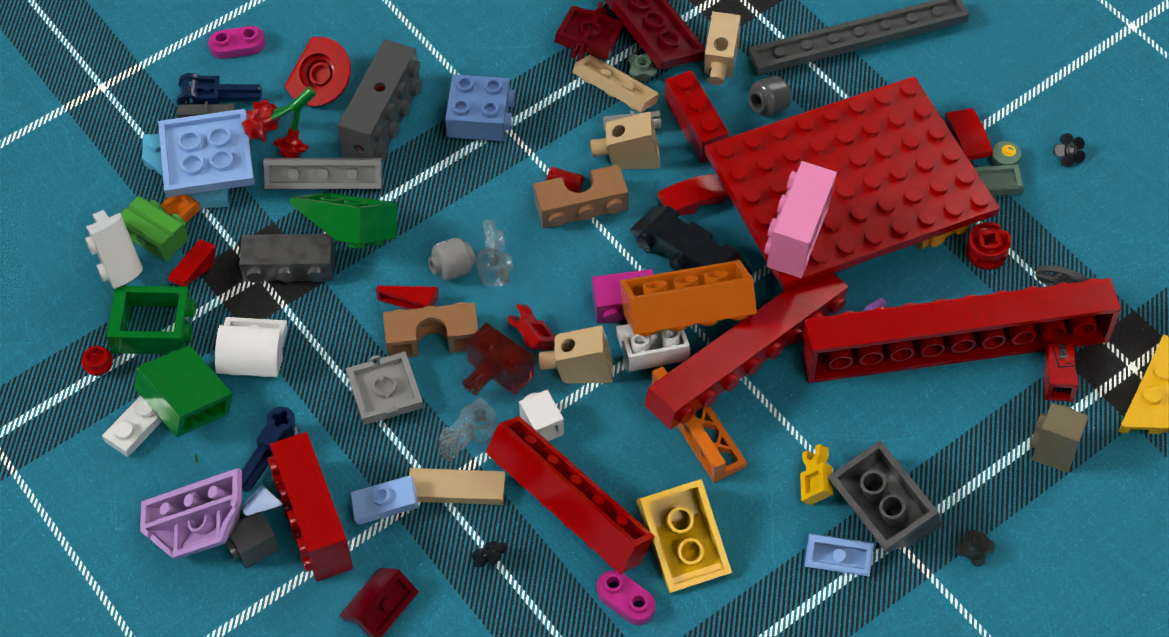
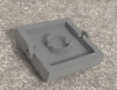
[346,351,423,425]

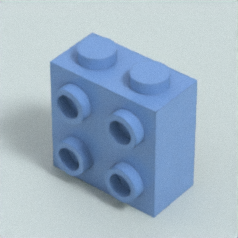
[445,74,515,141]

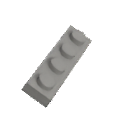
[263,158,383,189]

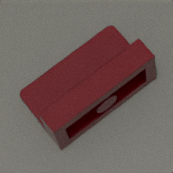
[340,568,419,637]

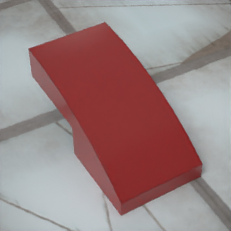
[945,108,993,161]
[658,174,727,216]

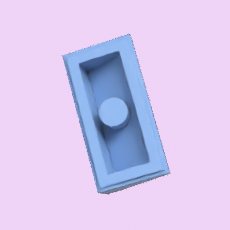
[241,485,283,516]
[804,533,874,577]

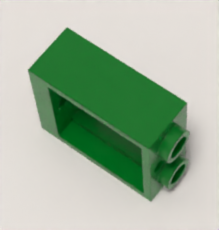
[106,286,196,354]

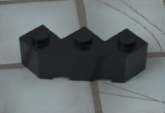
[630,206,753,275]

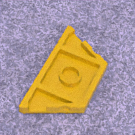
[1118,334,1169,434]

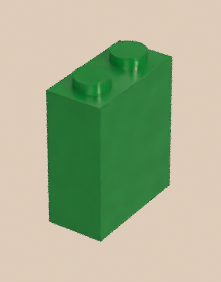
[134,345,233,437]

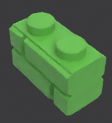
[121,196,188,262]

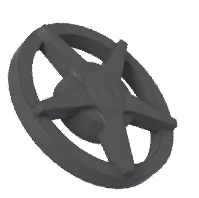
[1035,265,1089,286]

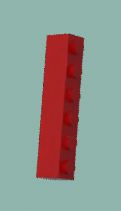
[486,416,655,574]

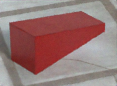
[168,239,216,287]
[376,285,439,310]

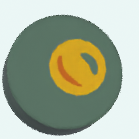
[991,141,1021,166]

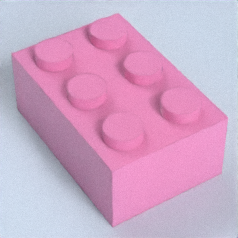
[764,161,837,278]

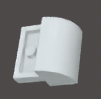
[85,210,143,289]
[215,317,287,377]
[616,324,690,372]

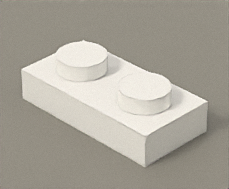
[102,396,162,457]

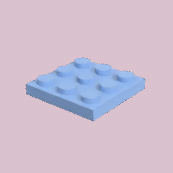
[158,109,255,198]

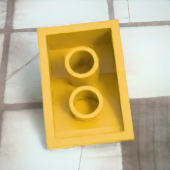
[636,479,732,593]

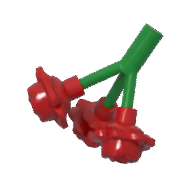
[241,86,317,158]

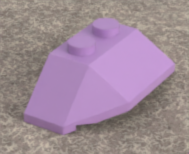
[140,468,242,559]

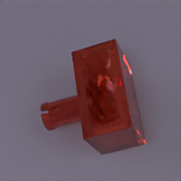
[462,322,535,396]

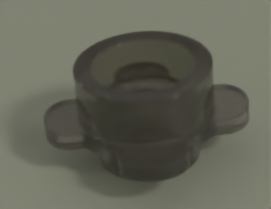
[956,530,995,567]

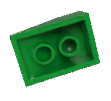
[290,192,398,248]

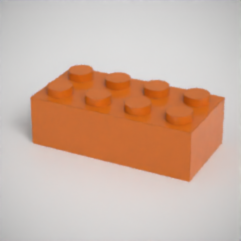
[619,260,757,336]

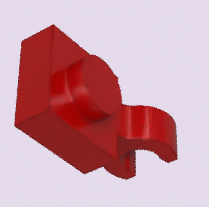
[507,304,555,350]

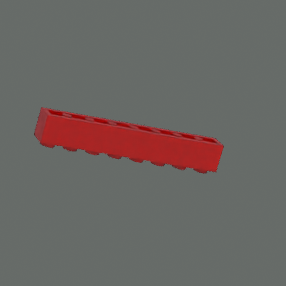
[644,273,849,430]

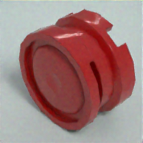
[966,222,1011,270]

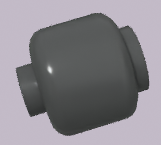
[748,75,791,117]

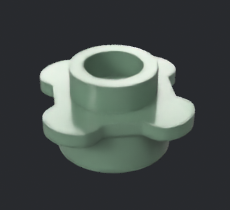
[628,54,657,81]

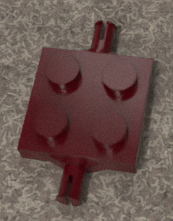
[554,2,624,61]

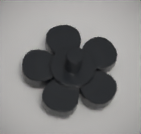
[1053,133,1085,167]
[472,541,507,568]

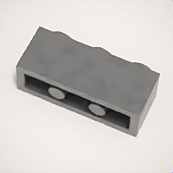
[239,234,335,283]

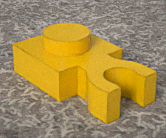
[800,444,833,506]

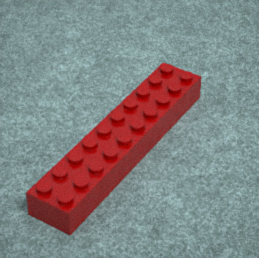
[801,278,1121,383]

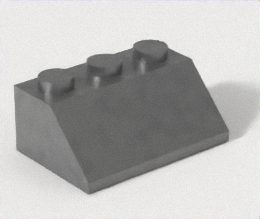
[828,440,942,552]

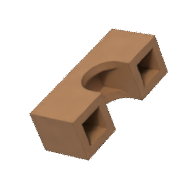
[533,164,628,228]
[383,302,480,358]

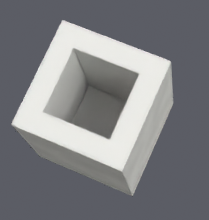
[519,390,564,441]

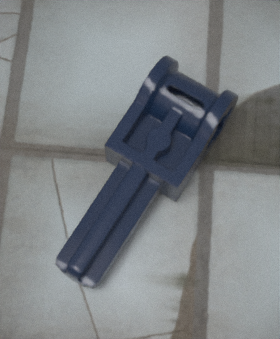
[177,73,262,105]
[242,407,298,492]

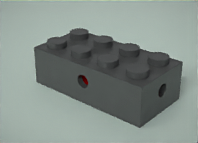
[338,39,422,161]

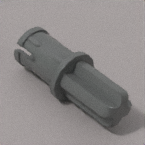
[177,101,235,118]

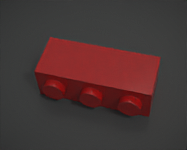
[665,70,729,163]

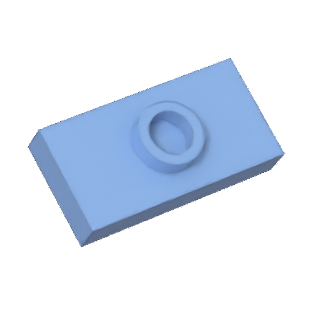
[351,475,419,525]

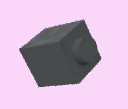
[225,512,279,568]

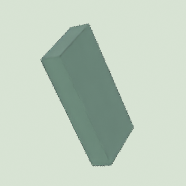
[974,164,1024,196]

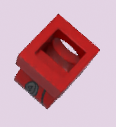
[1044,343,1079,402]

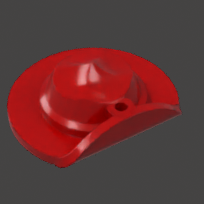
[284,37,351,107]

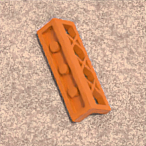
[652,366,747,483]

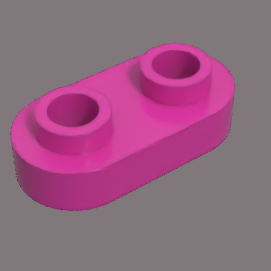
[208,26,266,59]
[597,570,655,625]

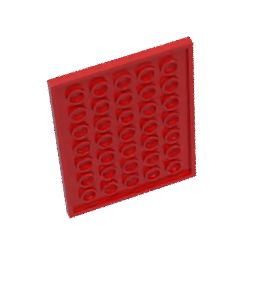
[704,76,1000,291]

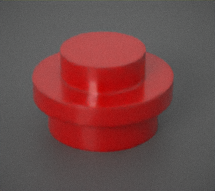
[82,346,113,376]

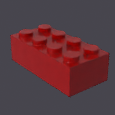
[267,432,353,582]

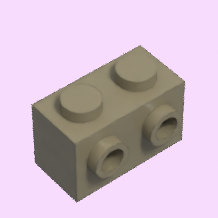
[1030,403,1089,473]

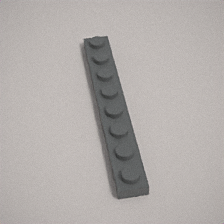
[748,0,969,76]

